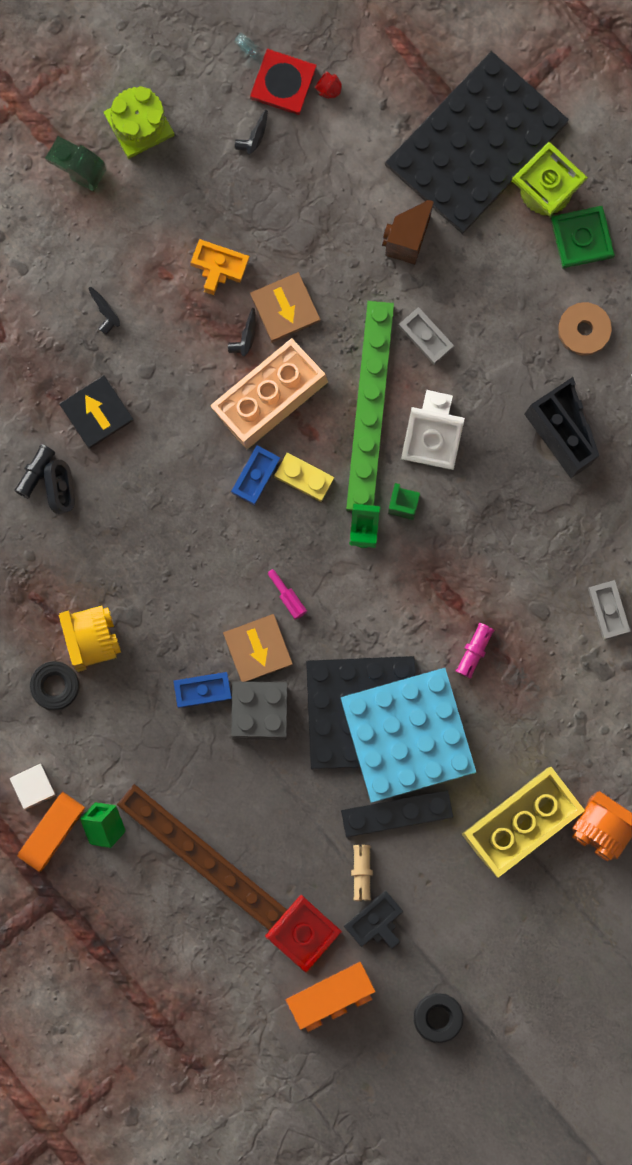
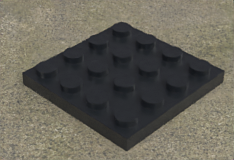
[306,656,415,770]

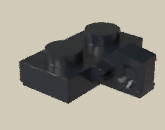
[344,890,403,949]

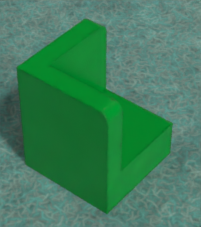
[388,483,420,520]
[80,802,126,848]

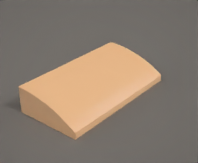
[210,338,328,449]

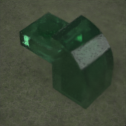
[45,136,107,192]

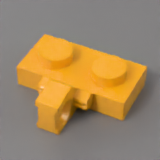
[190,239,249,295]

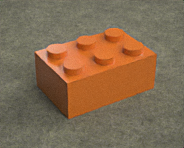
[285,962,375,1032]

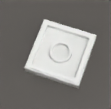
[401,407,464,470]

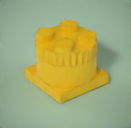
[59,606,121,672]

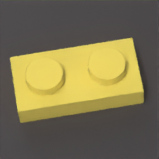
[274,453,334,502]

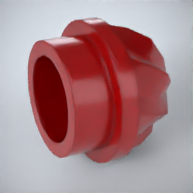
[315,71,342,99]

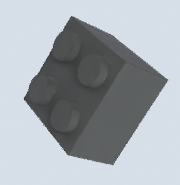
[231,682,287,740]

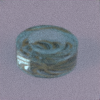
[234,33,260,57]

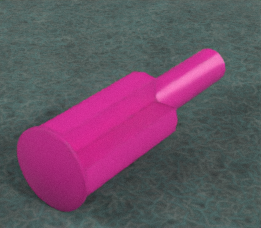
[268,569,308,620]

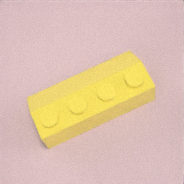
[462,767,585,878]

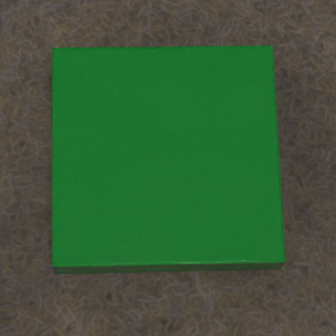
[551,205,615,269]

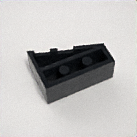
[524,377,599,478]

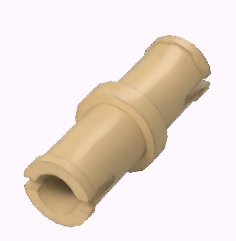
[351,845,373,901]

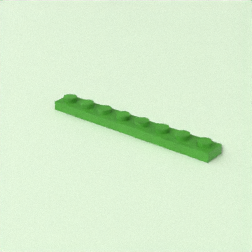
[346,301,394,511]

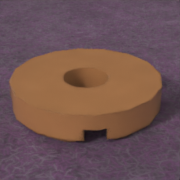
[558,302,612,356]

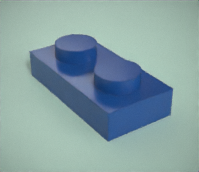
[231,445,280,506]
[174,672,232,708]

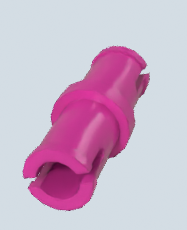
[456,623,495,679]

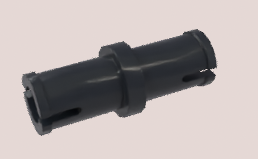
[14,444,55,499]

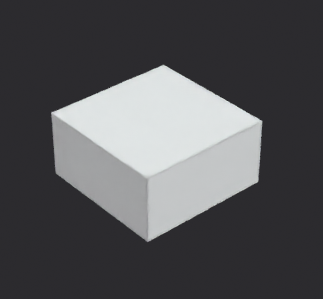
[10,764,56,810]

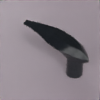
[235,109,268,155]
[88,287,120,335]
[228,308,256,357]

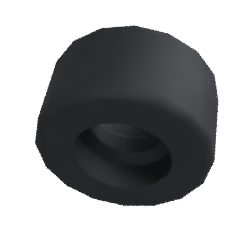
[413,993,464,1043]

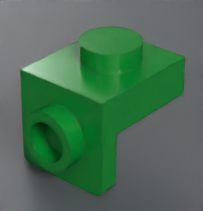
[349,504,380,548]

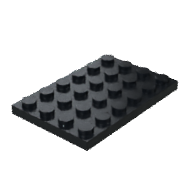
[385,51,569,234]

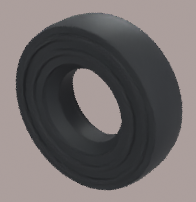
[30,661,79,710]

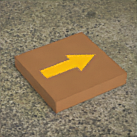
[250,272,320,342]
[223,614,293,682]

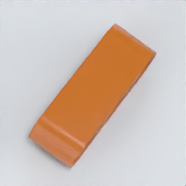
[17,792,85,873]

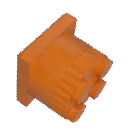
[571,791,632,862]

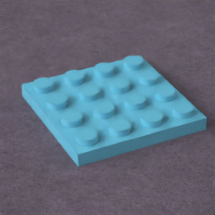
[340,668,476,803]

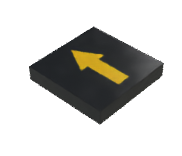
[59,375,134,449]

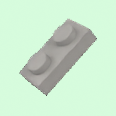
[398,307,454,365]
[588,580,631,640]

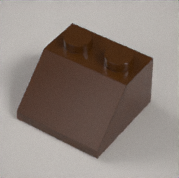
[382,200,434,265]

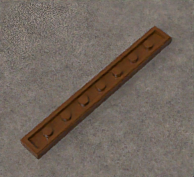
[117,784,287,930]

